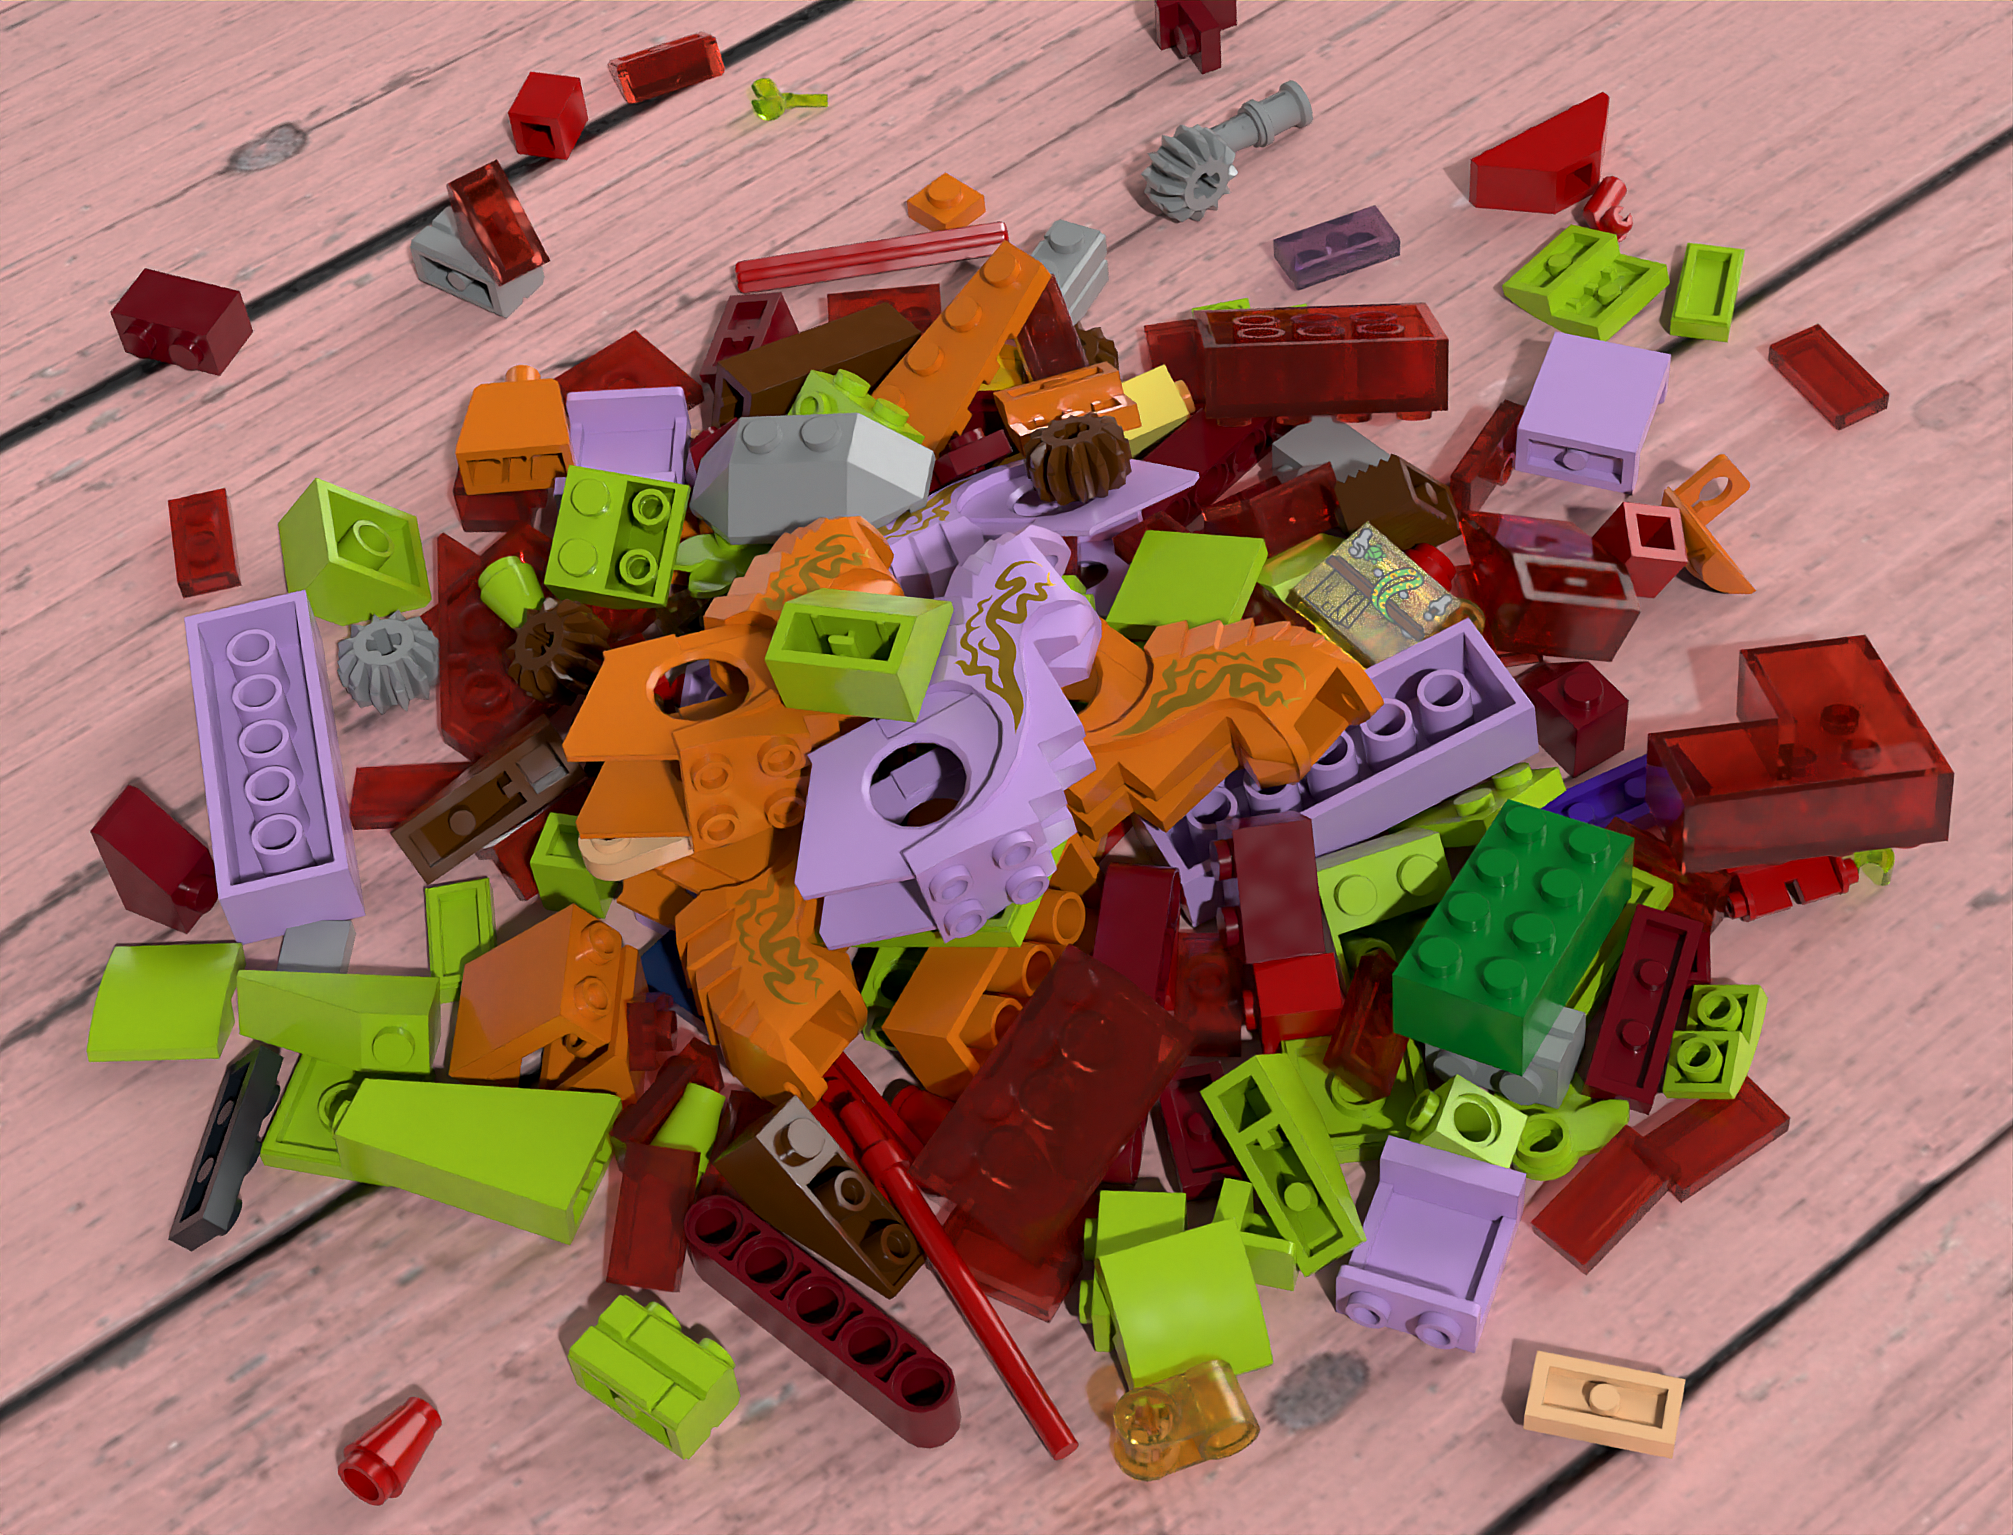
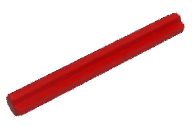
[735,221,1009,294]

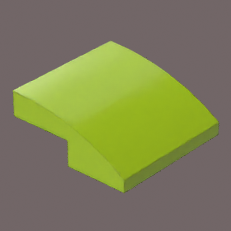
[1502,224,1670,342]
[87,943,246,1062]
[1094,1216,1274,1408]

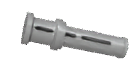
[1210,80,1313,153]

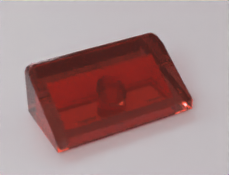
[607,31,725,104]

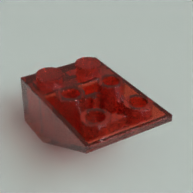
[1457,509,1641,662]

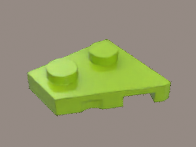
[1387,762,1566,848]

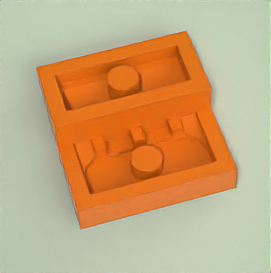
[993,362,1142,458]

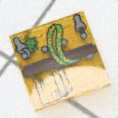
[1285,521,1462,670]

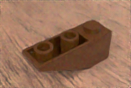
[712,1095,928,1300]

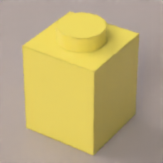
[1122,364,1195,460]

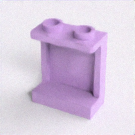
[1515,331,1671,495]
[554,387,691,530]
[1336,1135,1526,1353]

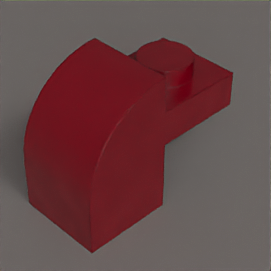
[1154,0,1237,74]

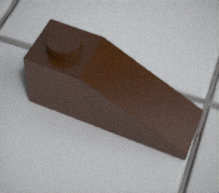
[390,713,587,885]

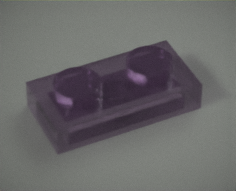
[1273,205,1400,291]

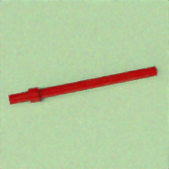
[839,1100,1079,1460]

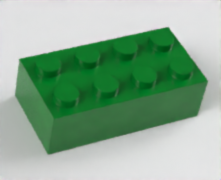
[1392,799,1634,1076]

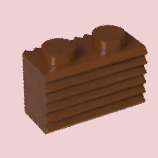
[1334,453,1464,562]

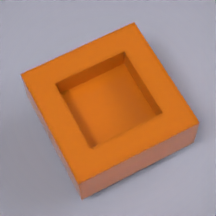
[907,172,986,231]

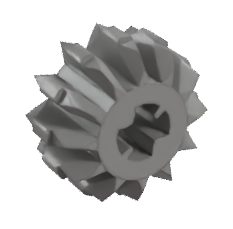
[1141,124,1238,222]
[337,610,442,715]

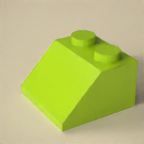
[278,478,432,626]

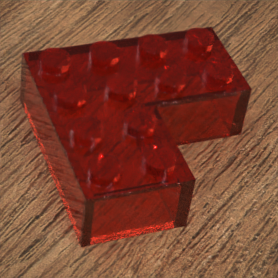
[1645,634,1955,874]

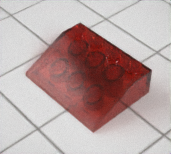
[1193,302,1449,427]

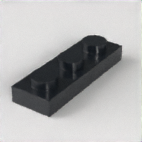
[168,1045,284,1251]

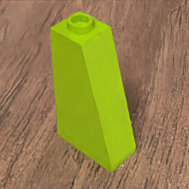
[332,1078,625,1245]

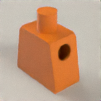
[455,365,577,495]

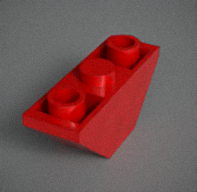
[1469,92,1610,214]

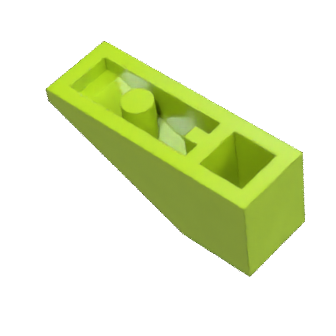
[237,970,441,1075]
[1200,1053,1367,1277]

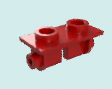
[1710,829,1859,922]

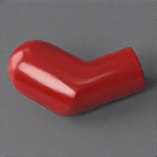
[1582,176,1633,243]

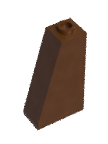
[711,302,922,429]

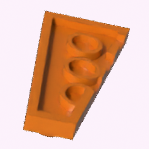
[871,240,1052,461]

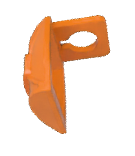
[1661,454,1756,594]

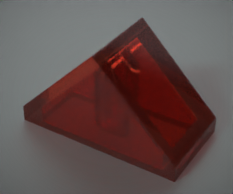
[446,159,550,287]

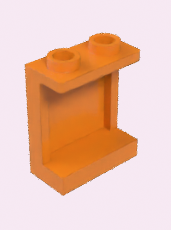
[449,903,622,1088]

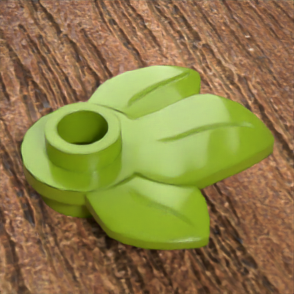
[674,531,773,599]
[1494,1071,1630,1181]

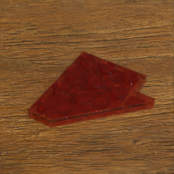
[437,520,657,763]

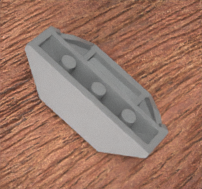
[689,413,936,545]

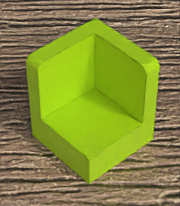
[530,812,619,919]
[1212,1178,1300,1291]

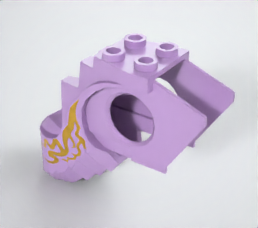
[877,459,1200,621]
[794,524,1102,950]

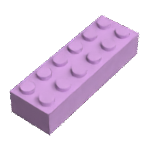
[184,590,366,945]
[1130,618,1539,927]

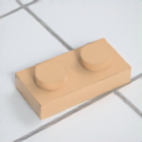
[1523,1350,1685,1459]

